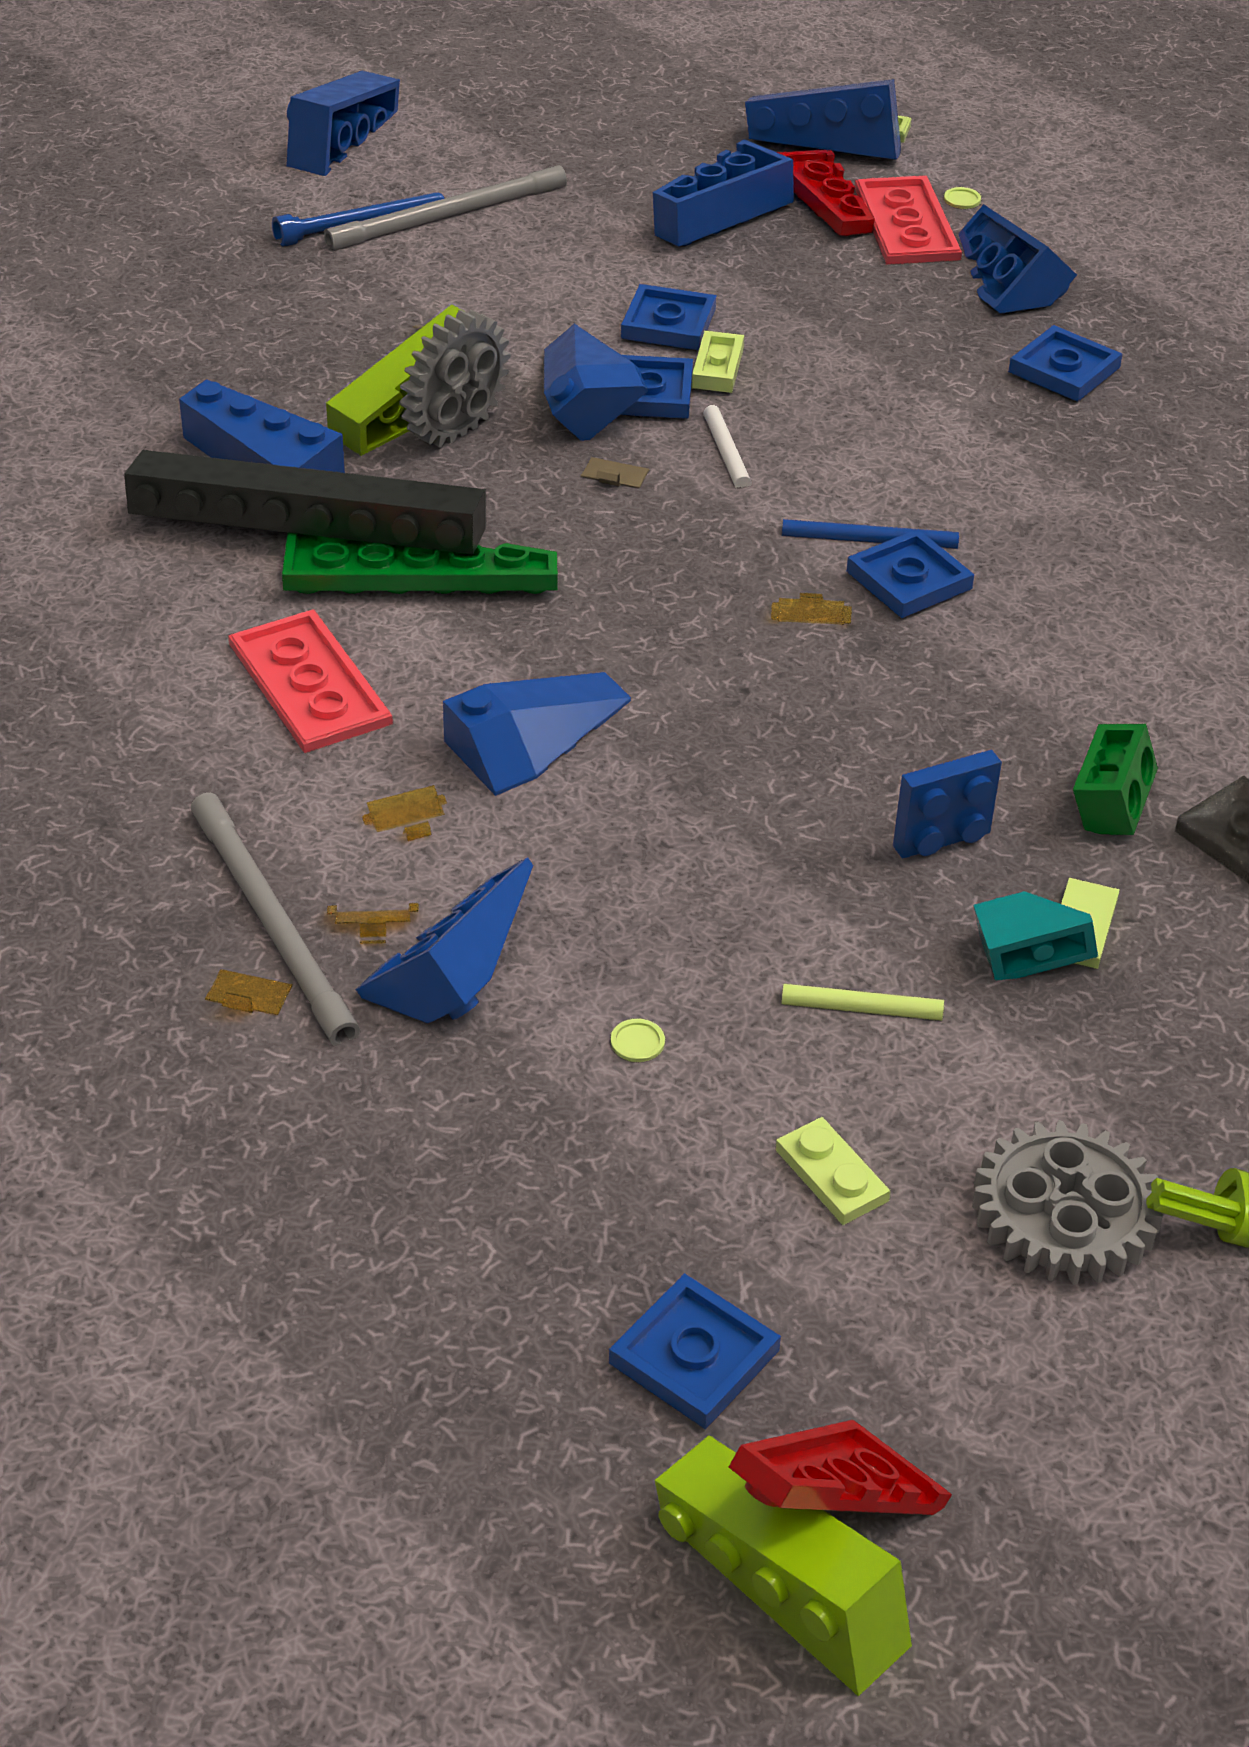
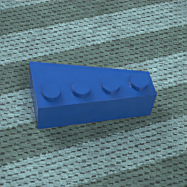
[286,70,400,176]
[745,79,901,159]
[653,139,794,247]
[179,379,345,473]

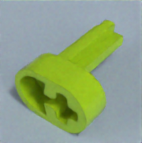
[1146,1168,1249,1249]

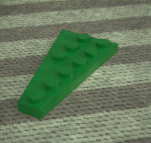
[282,533,558,594]

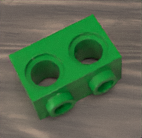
[1073,724,1158,835]

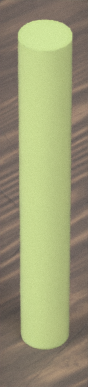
[782,984,944,1021]

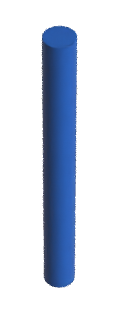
[782,519,959,549]

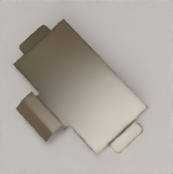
[581,457,650,488]

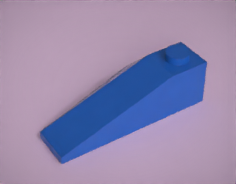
[959,204,1077,313]
[544,323,648,441]
[443,672,631,796]
[355,857,534,1023]

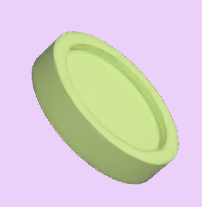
[944,187,981,209]
[611,1019,665,1062]

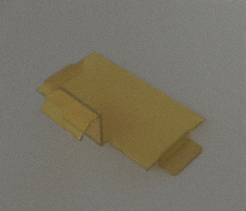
[771,593,852,625]
[362,785,447,841]
[327,903,419,944]
[205,969,293,1015]

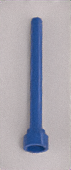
[272,192,445,247]

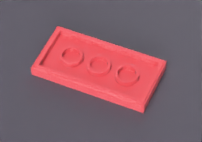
[855,176,962,265]
[228,609,393,753]

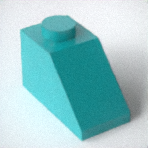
[973,891,1098,980]

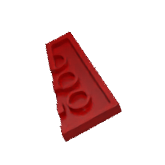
[777,150,875,236]
[728,1420,952,1515]

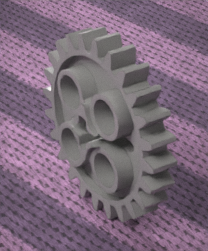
[399,310,511,447]
[972,1120,1164,1285]

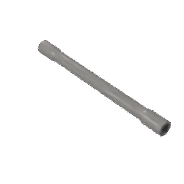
[324,165,567,251]
[191,793,360,1046]

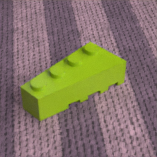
[326,304,463,456]
[655,1435,912,1696]

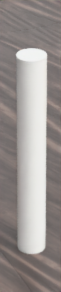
[703,405,751,488]

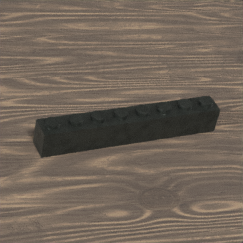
[124,450,486,554]

